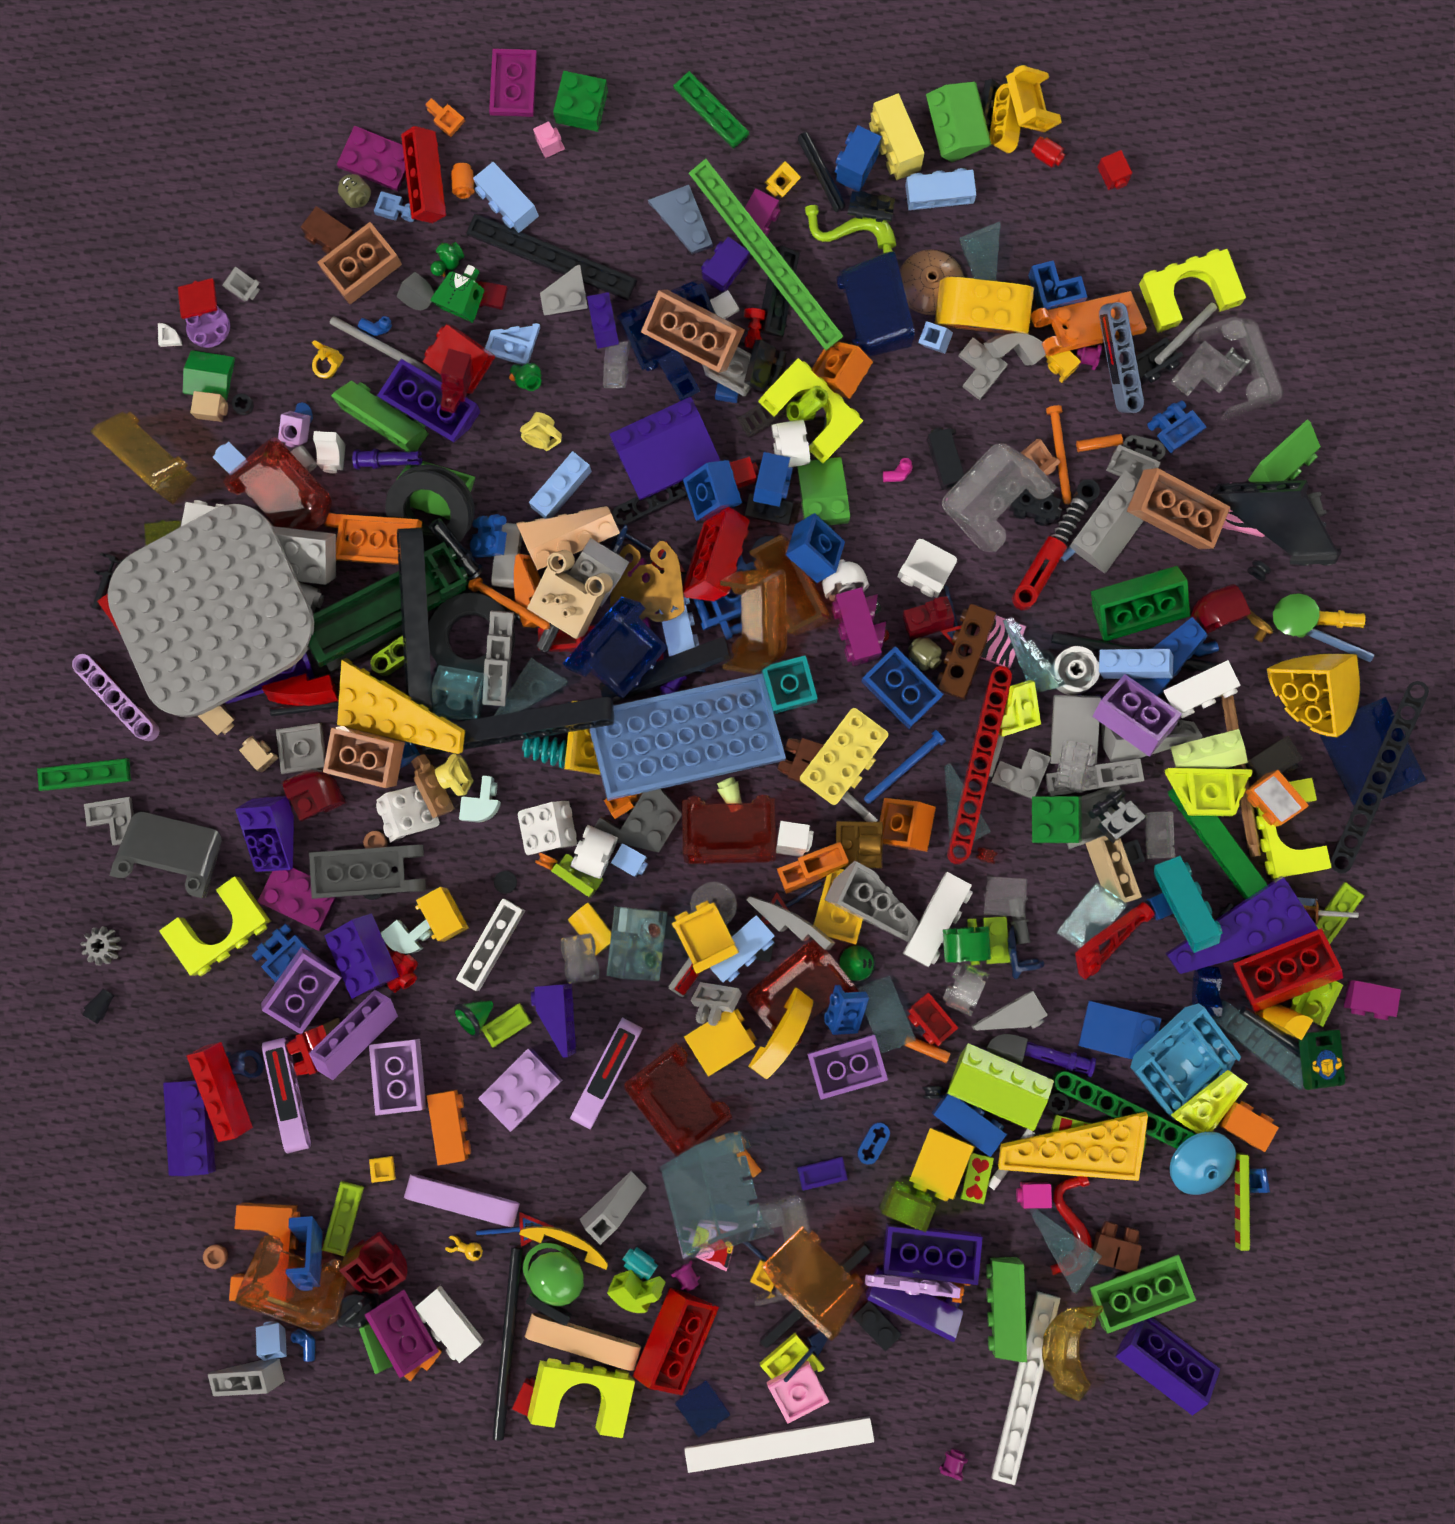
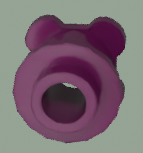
[1075,344,1102,370]
[671,1261,701,1292]
[939,1449,968,1481]

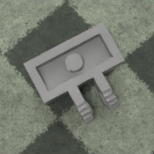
[691,982,742,1026]

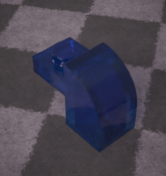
[657,349,701,401]
[1192,966,1223,1016]

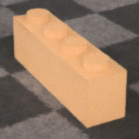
[516,506,620,570]

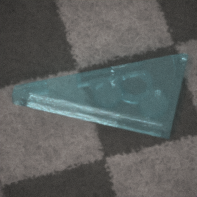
[959,222,1001,281]
[1003,617,1065,693]
[494,658,568,716]
[944,763,991,853]
[1030,1208,1102,1294]

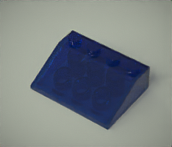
[1319,697,1426,806]

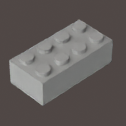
[272,526,336,585]

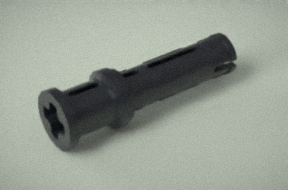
[429,518,484,580]

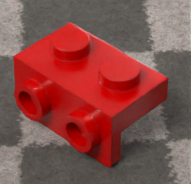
[907,992,958,1047]

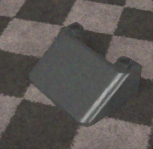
[109,812,222,898]

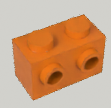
[1219,1101,1279,1152]

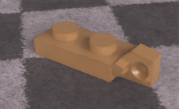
[411,754,455,819]

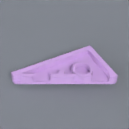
[865,1274,961,1298]

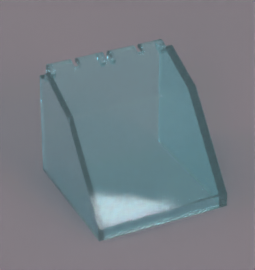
[660,1131,775,1260]

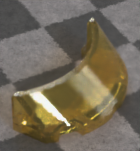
[1042,1306,1103,1401]

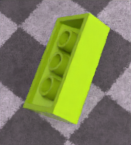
[947,1043,1054,1131]

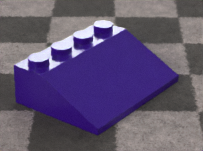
[609,397,720,500]
[531,984,576,1058]

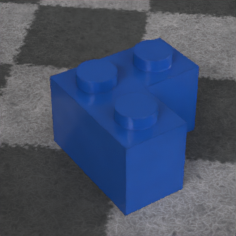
[1028,260,1087,310]
[753,452,793,507]

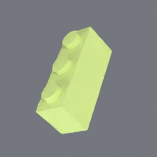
[1171,729,1248,769]

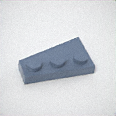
[648,185,713,255]

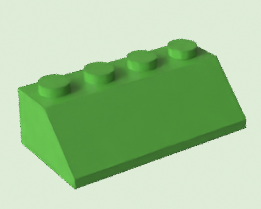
[331,381,428,452]
[1090,1255,1196,1334]
[986,1257,1027,1362]

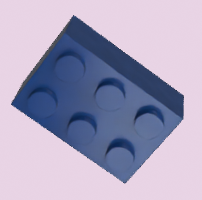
[861,646,943,729]

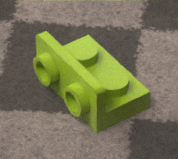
[551,854,603,898]
[1291,981,1343,1027]

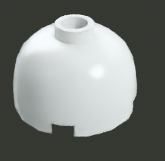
[822,560,869,601]

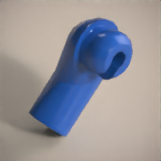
[358,316,392,336]
[1194,640,1219,657]
[291,1329,315,1362]

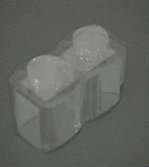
[561,933,599,984]

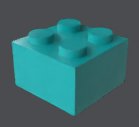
[761,655,818,714]

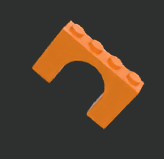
[229,1203,300,1304]

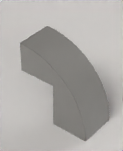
[983,333,1046,365]

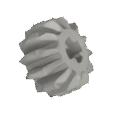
[80,926,122,965]

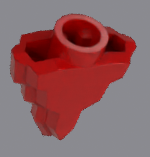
[385,943,419,993]

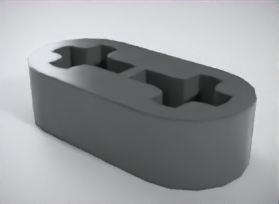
[1122,435,1166,461]

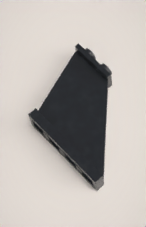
[1211,480,1342,566]

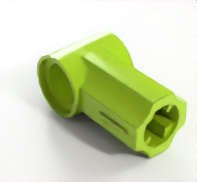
[786,386,829,421]

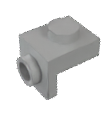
[222,267,260,302]

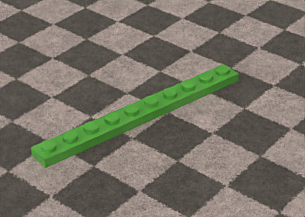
[689,159,844,351]

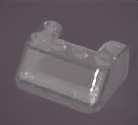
[942,443,1057,552]

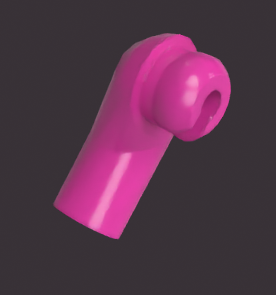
[883,458,913,482]

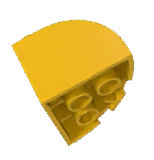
[1267,654,1360,737]

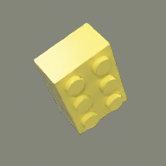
[869,93,924,180]

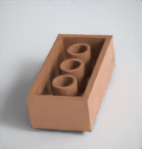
[641,290,745,373]
[1127,468,1230,549]

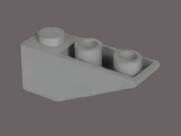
[580,1171,647,1245]

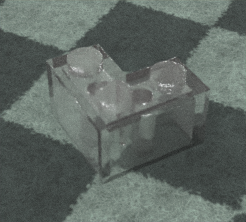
[1171,341,1240,396]

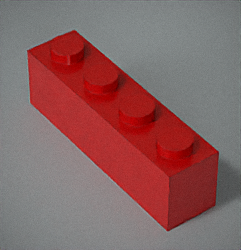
[401,126,446,223]
[186,1042,253,1142]

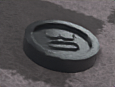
[494,871,517,894]

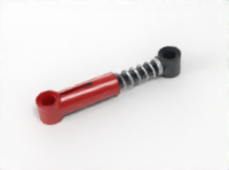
[1012,479,1100,611]

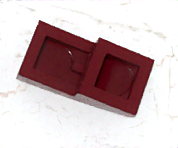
[475,281,508,310]

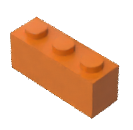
[427,1089,471,1165]

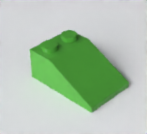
[797,457,850,525]

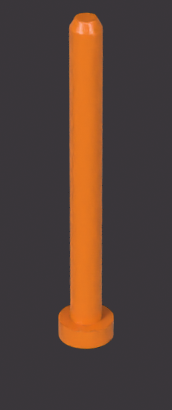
[1046,405,1072,505]
[468,577,550,630]

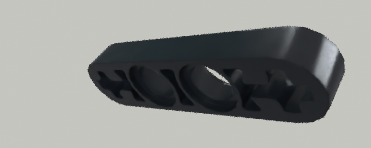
[612,482,688,527]

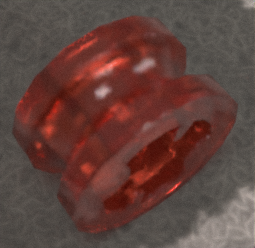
[975,847,998,864]

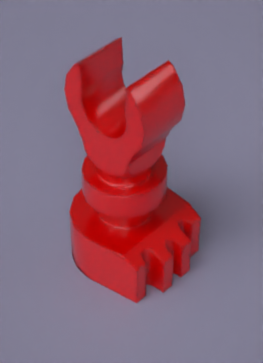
[744,308,766,348]

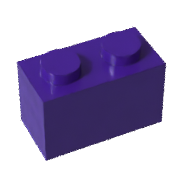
[701,237,750,293]
[587,292,619,349]

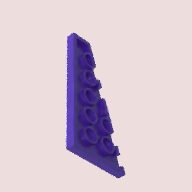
[1165,876,1318,974]

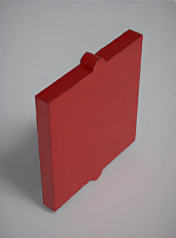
[178,278,218,319]

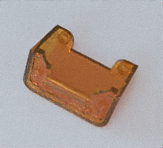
[762,1226,864,1341]
[235,1235,347,1331]

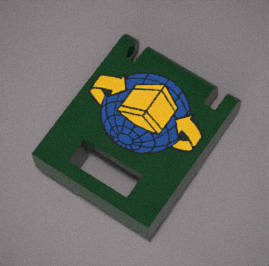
[1299,1030,1345,1090]

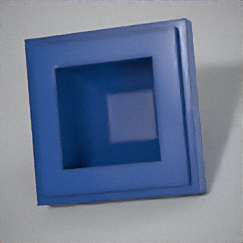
[1249,1168,1270,1193]

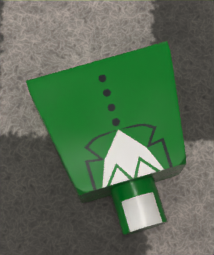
[430,265,484,323]

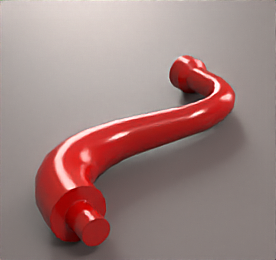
[1050,1176,1093,1276]

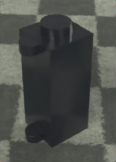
[926,427,971,490]

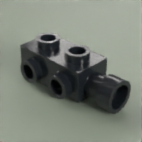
[993,485,1062,526]

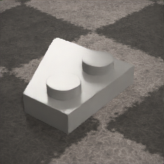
[540,265,588,316]

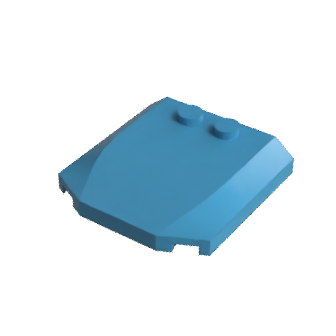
[1130,1003,1241,1120]

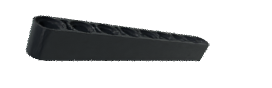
[397,528,433,713]
[1331,681,1429,873]
[422,697,615,755]

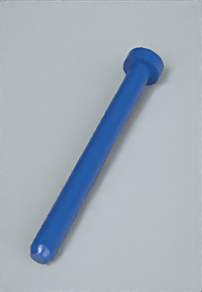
[864,730,946,804]

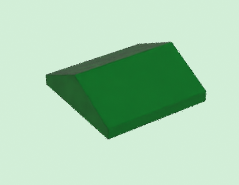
[183,350,235,400]

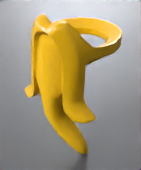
[312,341,344,379]

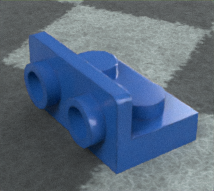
[824,985,869,1035]

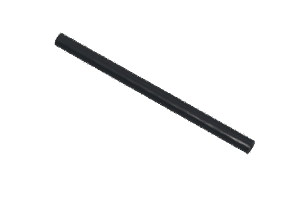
[1051,632,1233,672]
[492,1247,523,1441]

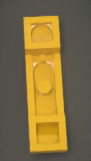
[748,988,813,1079]
[519,1226,608,1270]

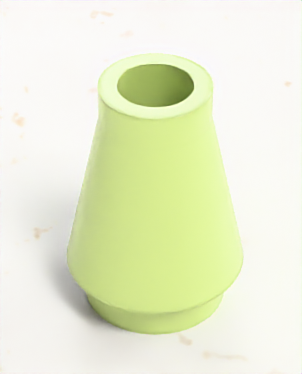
[717,777,743,812]

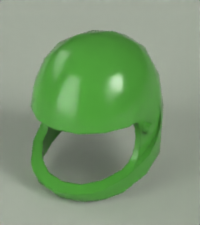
[523,1243,584,1306]

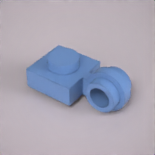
[374,191,414,222]

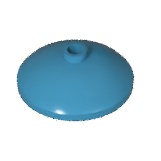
[1170,1132,1236,1195]

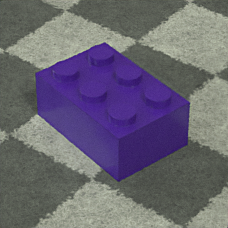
[325,913,400,999]

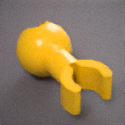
[445,1235,483,1261]

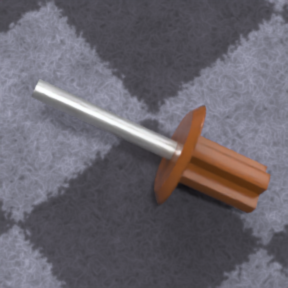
[1303,898,1359,925]

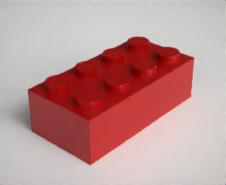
[1233,928,1343,1013]

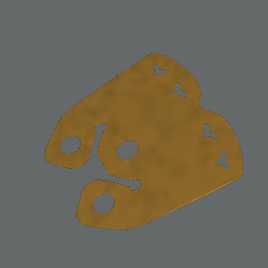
[610,541,685,624]

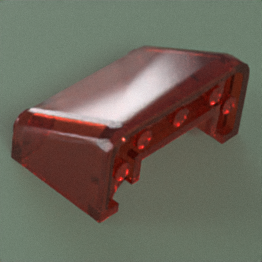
[223,437,332,531]
[682,795,776,864]
[746,940,859,1047]
[624,1043,733,1157]

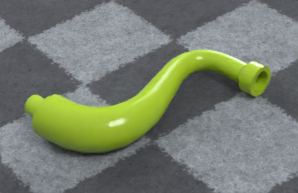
[805,205,896,258]

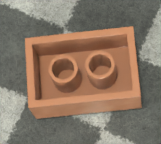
[317,222,402,305]
[323,726,405,788]

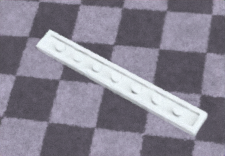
[991,1291,1060,1485]
[684,1416,874,1473]

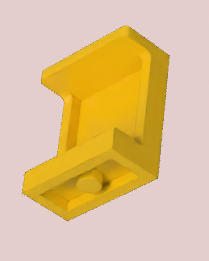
[1006,65,1062,132]
[671,900,739,974]
[684,1008,757,1077]
[909,1128,975,1202]

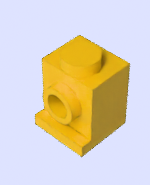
[765,161,801,198]
[1045,351,1081,383]

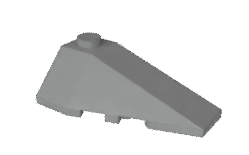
[1101,720,1202,762]
[824,861,919,942]

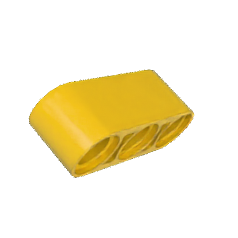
[989,84,1021,153]

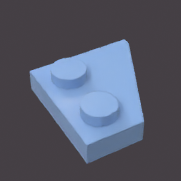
[485,323,540,365]

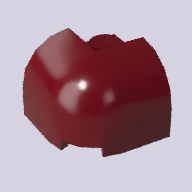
[1191,584,1251,633]
[282,769,346,821]
[339,1231,408,1295]

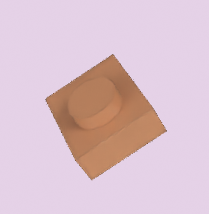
[1021,439,1060,476]

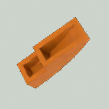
[514,554,541,628]
[777,842,849,894]

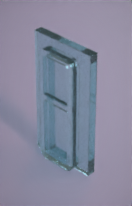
[1057,883,1127,948]
[856,976,916,1054]

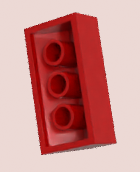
[683,506,750,601]
[633,1288,719,1395]

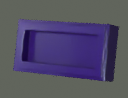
[797,1157,848,1191]

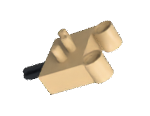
[527,550,613,652]

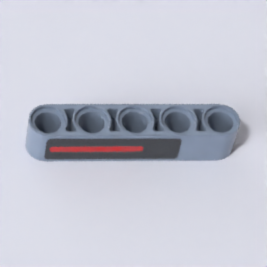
[1099,302,1144,413]

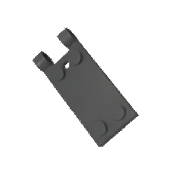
[309,845,426,899]

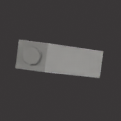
[971,991,1048,1030]
[208,1359,285,1396]

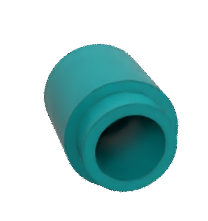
[622,1247,658,1280]

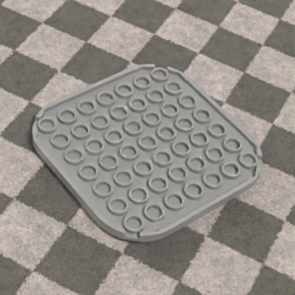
[108,504,314,717]

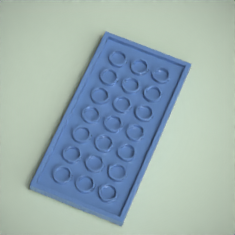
[589,674,786,801]

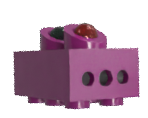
[831,587,890,667]

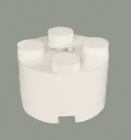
[771,420,810,467]
[1050,646,1100,695]
[570,825,618,879]

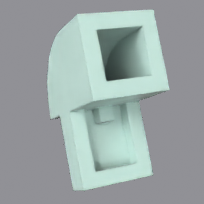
[459,776,501,822]
[381,920,433,954]

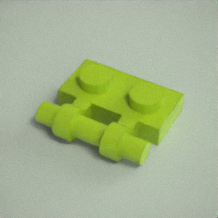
[967,917,1010,965]

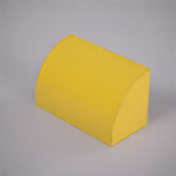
[568,903,617,956]
[1256,1004,1313,1040]

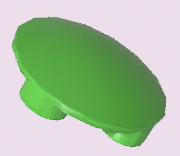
[1273,594,1320,638]

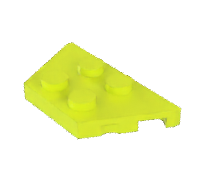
[1165,768,1252,816]

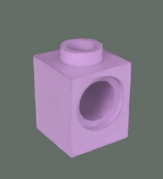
[278,411,311,447]

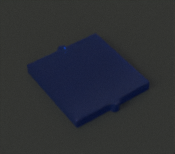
[675,1380,730,1438]

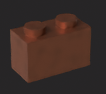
[301,206,354,254]

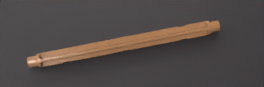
[1221,695,1261,857]

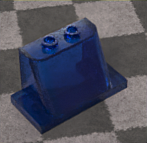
[562,596,668,698]

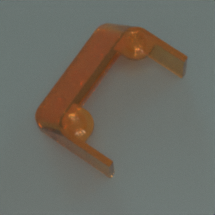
[749,534,832,636]
[720,568,787,674]

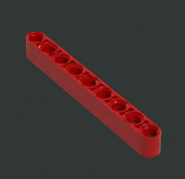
[947,666,1012,865]

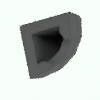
[396,272,434,311]
[987,1034,1028,1066]

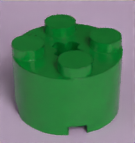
[942,926,991,963]

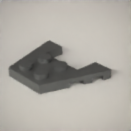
[594,789,683,852]

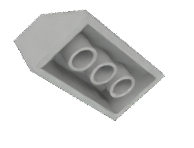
[1069,471,1144,573]

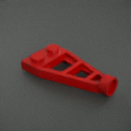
[1075,902,1155,980]

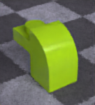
[607,1270,666,1313]

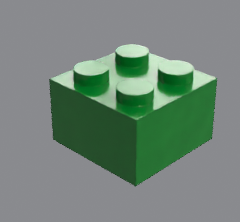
[553,71,608,132]
[1032,796,1082,843]

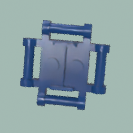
[693,555,779,640]

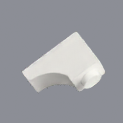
[313,431,346,473]

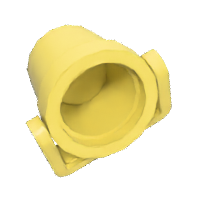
[520,412,562,451]
[435,754,474,796]

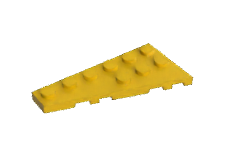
[337,658,465,754]
[998,1112,1148,1181]

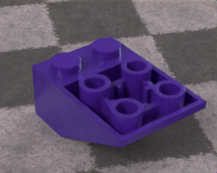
[235,796,294,872]

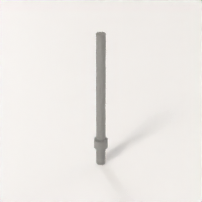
[330,316,442,383]

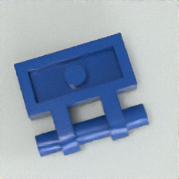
[1147,400,1206,453]
[470,514,507,558]
[252,923,312,983]

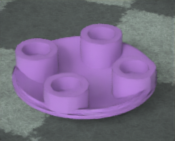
[185,306,230,348]

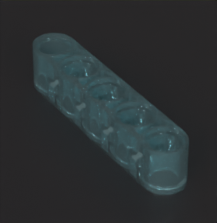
[1212,1001,1304,1090]

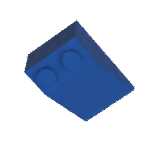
[1078,1001,1161,1060]

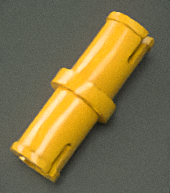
[1317,610,1365,628]

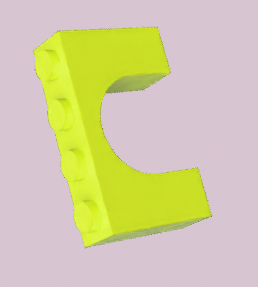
[1139,249,1246,333]
[758,358,863,463]
[1252,778,1331,879]
[159,876,271,976]
[527,1358,635,1438]

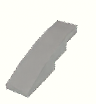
[482,610,514,706]
[1045,758,1144,796]
[747,897,835,950]

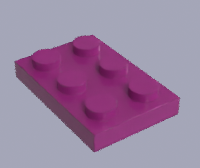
[489,49,537,117]
[337,126,406,192]
[257,868,337,931]
[365,1290,439,1378]

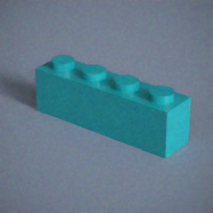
[1154,856,1223,953]

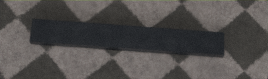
[466,214,637,301]

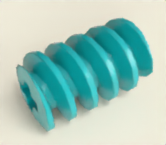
[522,736,567,769]

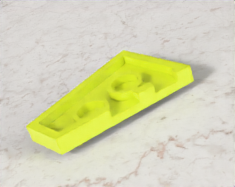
[1171,1070,1248,1134]

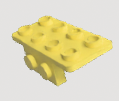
[800,708,888,805]

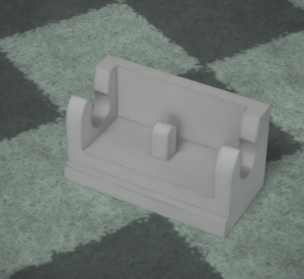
[1106,445,1161,480]

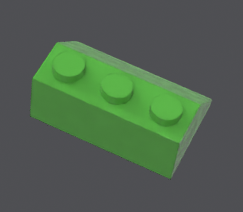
[926,82,991,162]
[1248,419,1321,482]
[396,461,475,520]

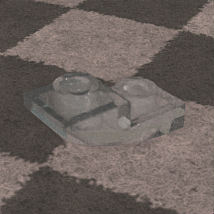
[603,341,630,388]

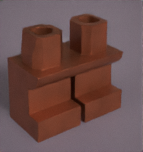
[777,738,824,787]
[1089,1221,1142,1272]

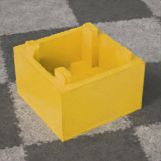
[415,887,469,942]

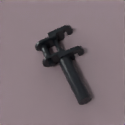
[91,552,123,611]

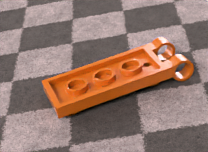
[1030,291,1147,356]
[324,513,422,565]

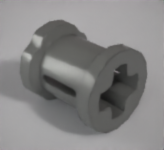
[1220,347,1250,377]
[1307,492,1327,517]

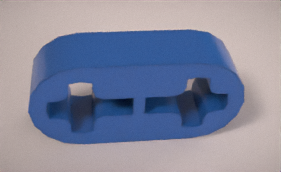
[857,1122,890,1164]

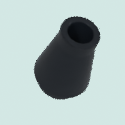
[82,988,115,1024]

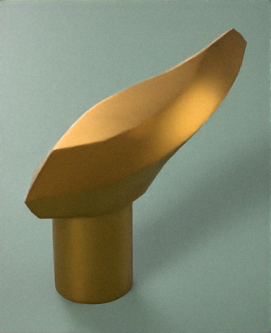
[1247,610,1273,642]

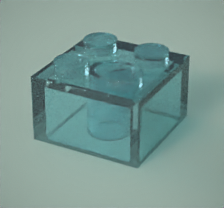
[432,665,484,721]

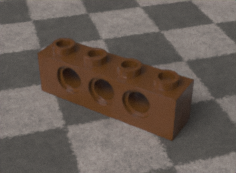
[936,604,997,701]

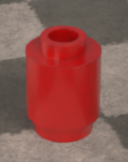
[1031,136,1066,168]

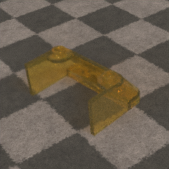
[90,411,197,505]

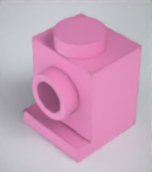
[533,121,565,158]

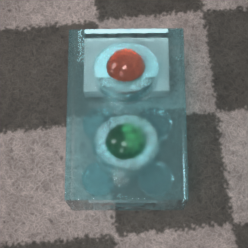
[606,906,667,981]

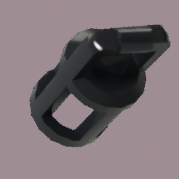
[336,1290,377,1329]

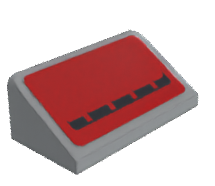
[669,958,701,997]

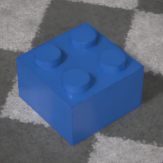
[835,125,882,191]
[683,460,742,521]
[786,513,845,583]

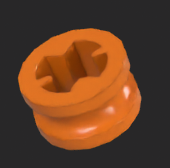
[535,853,558,870]

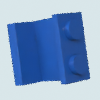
[286,1216,323,1291]

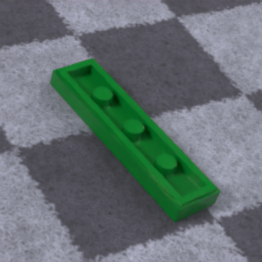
[673,71,749,149]
[37,758,131,791]

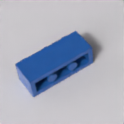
[932,1091,1007,1157]

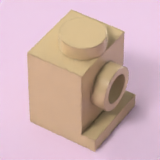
[239,736,279,772]

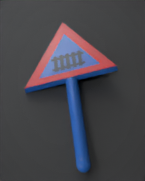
[476,1212,554,1247]

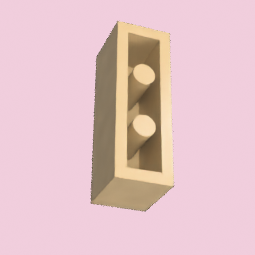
[1085,836,1142,908]

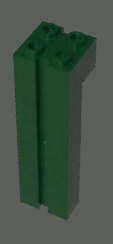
[308,542,468,667]

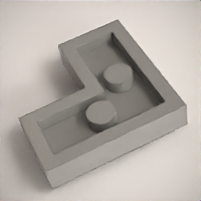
[959,338,1008,400]
[991,749,1051,799]
[84,797,134,846]

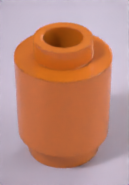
[451,163,474,199]

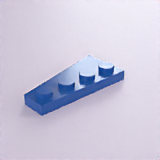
[1133,617,1208,697]

